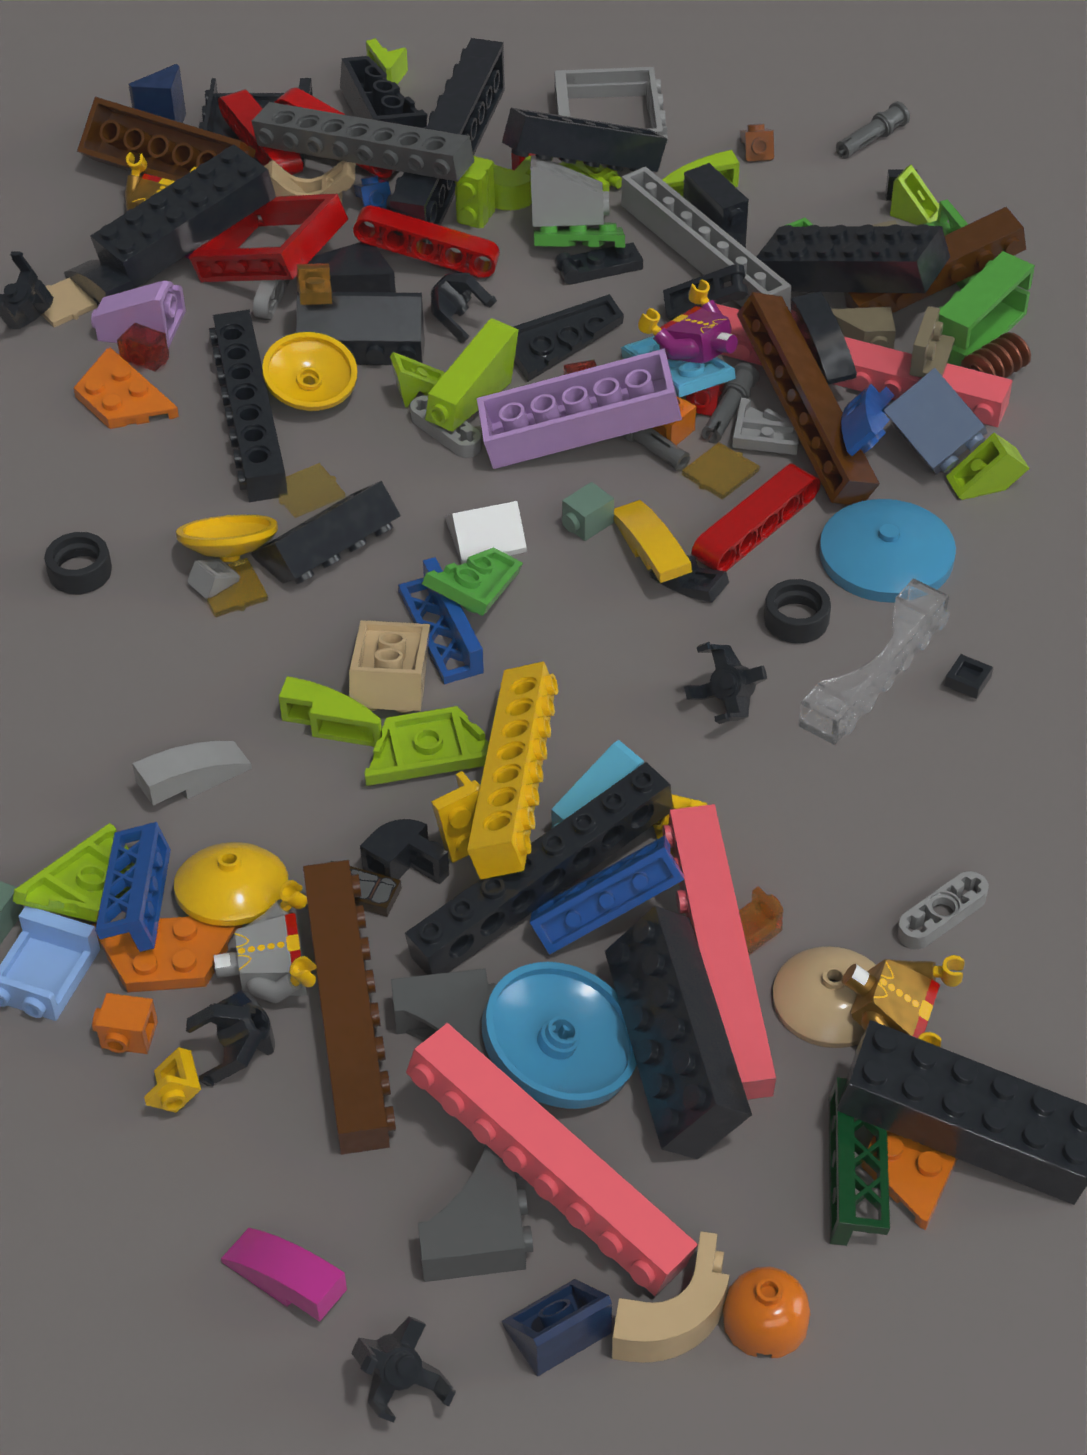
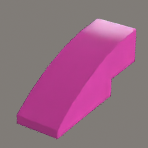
[221,1228,347,1322]

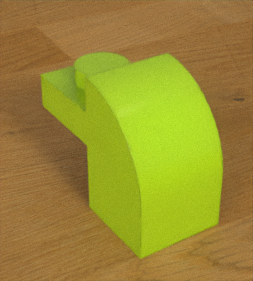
[494,156,532,210]

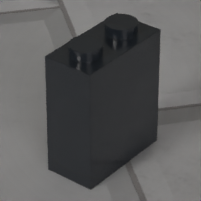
[683,163,749,248]

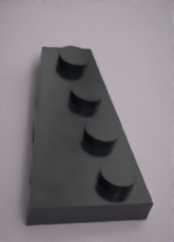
[514,294,624,382]

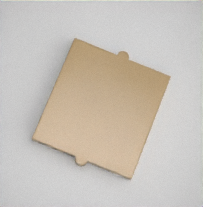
[42,277,97,327]

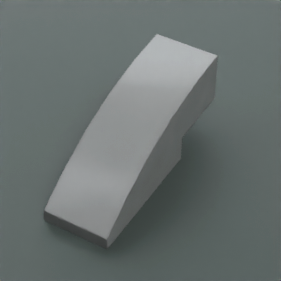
[132,741,252,806]

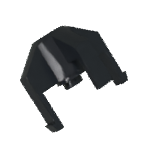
[0,251,54,329]
[430,273,497,343]
[684,642,767,724]
[186,990,275,1086]
[351,1316,456,1423]

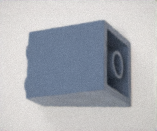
[884,368,988,475]

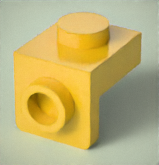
[144,1047,201,1113]

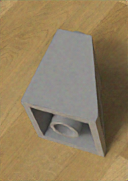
[530,155,609,227]

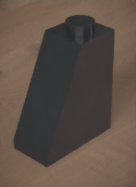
[308,242,396,292]

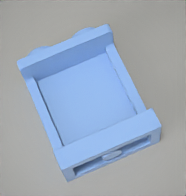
[0,906,101,1021]

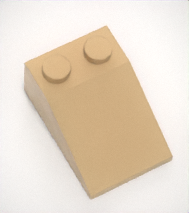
[349,620,430,713]

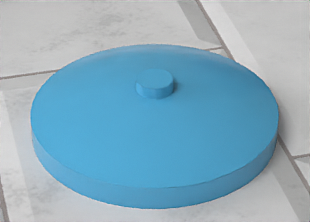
[819,499,956,603]
[481,962,637,1109]

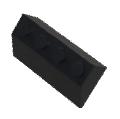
[296,291,425,365]
[251,481,401,584]

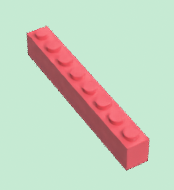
[662,804,776,1100]
[406,1023,698,1296]

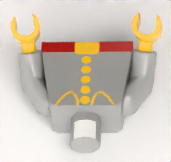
[214,880,317,1004]

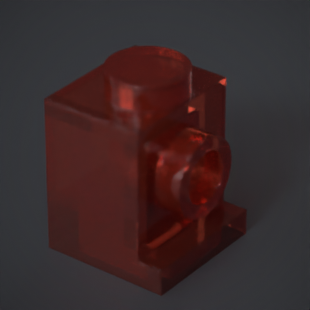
[117,323,169,372]

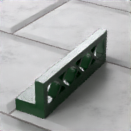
[828,1077,890,1246]

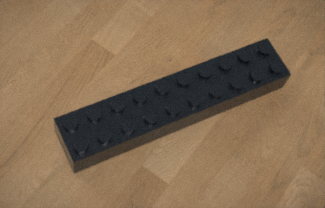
[386,38,505,244]

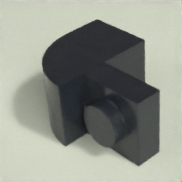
[360,819,449,884]

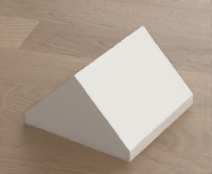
[446,501,527,564]

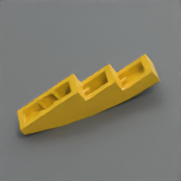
[614,500,692,583]

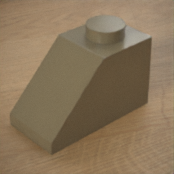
[831,307,896,349]

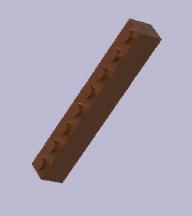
[737,292,880,505]
[303,860,396,1155]

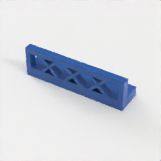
[398,557,484,684]
[95,822,171,952]
[530,835,684,955]

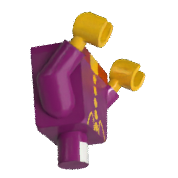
[638,279,738,364]

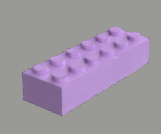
[477,348,682,469]

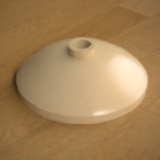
[772,946,876,1048]

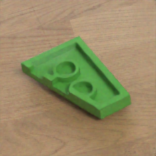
[534,222,625,248]

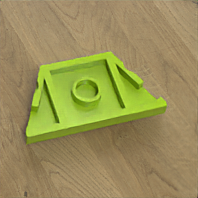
[364,706,489,786]
[13,823,135,922]

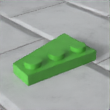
[422,547,523,616]

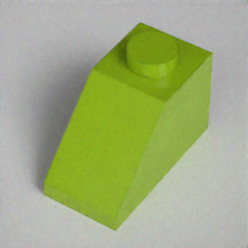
[946,432,1030,500]

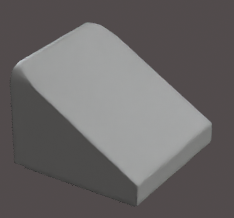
[188,559,240,598]

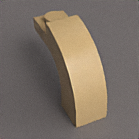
[264,160,356,203]
[612,1231,730,1362]

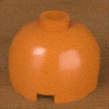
[723,1266,811,1358]

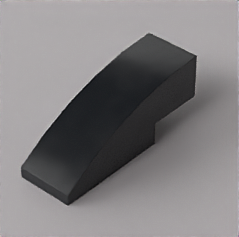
[64,260,133,305]
[790,291,857,385]

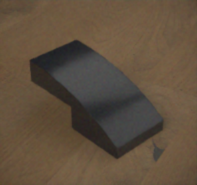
[649,555,729,603]

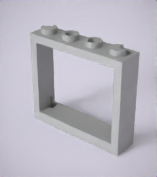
[554,67,668,143]

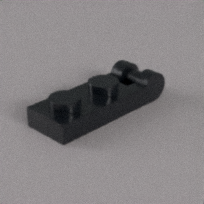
[555,242,643,285]
[663,264,749,321]

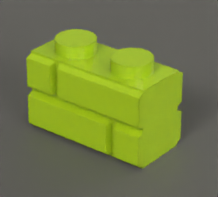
[455,156,495,228]

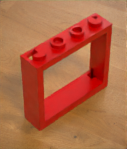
[189,193,348,282]

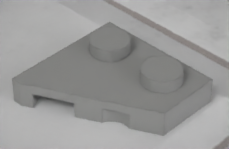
[732,397,799,455]

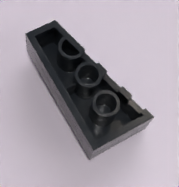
[340,56,428,128]

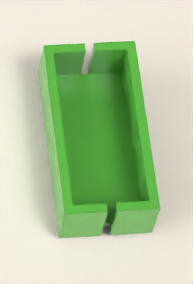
[939,251,1035,366]

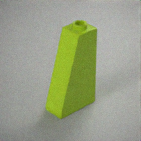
[425,318,519,432]

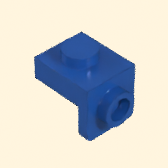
[354,175,391,209]

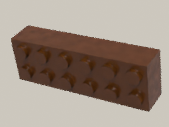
[77,97,256,181]

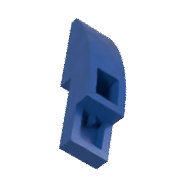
[841,384,895,456]

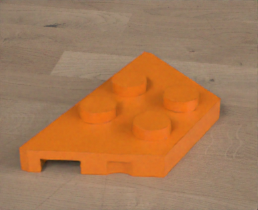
[74,347,179,429]
[92,916,242,992]
[862,1131,958,1230]

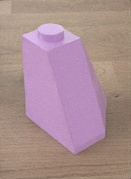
[91,281,186,349]

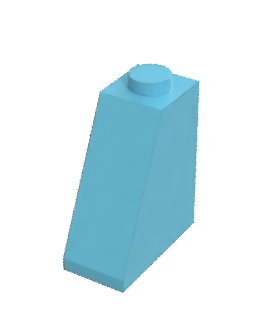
[551,740,644,829]

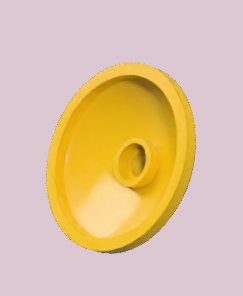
[262,332,358,411]
[176,515,278,562]
[174,842,288,926]

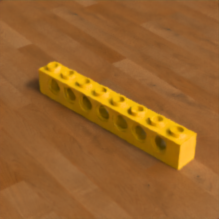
[467,661,558,880]

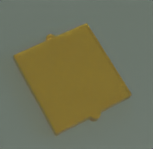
[682,442,760,500]
[278,463,346,518]
[206,558,268,617]

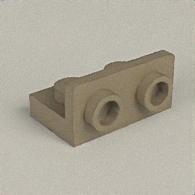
[910,306,955,378]

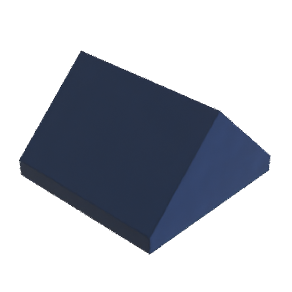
[128,64,186,123]
[502,1279,612,1376]

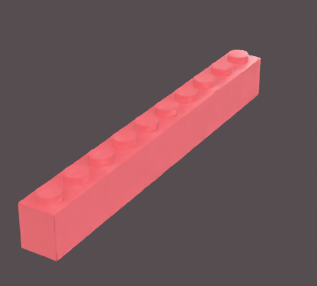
[715,303,1013,428]

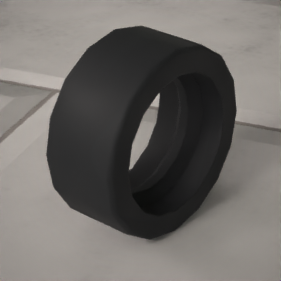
[44,532,112,594]
[764,579,831,643]

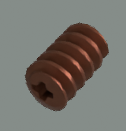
[961,332,1031,378]

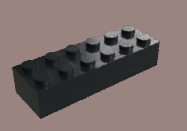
[90,145,276,289]
[756,224,950,293]
[605,906,752,1159]
[837,1020,1087,1205]

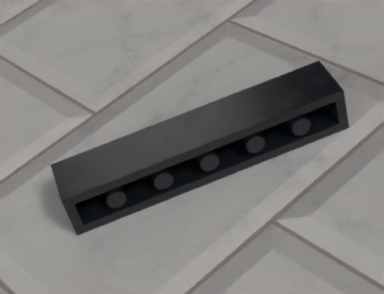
[502,108,667,172]

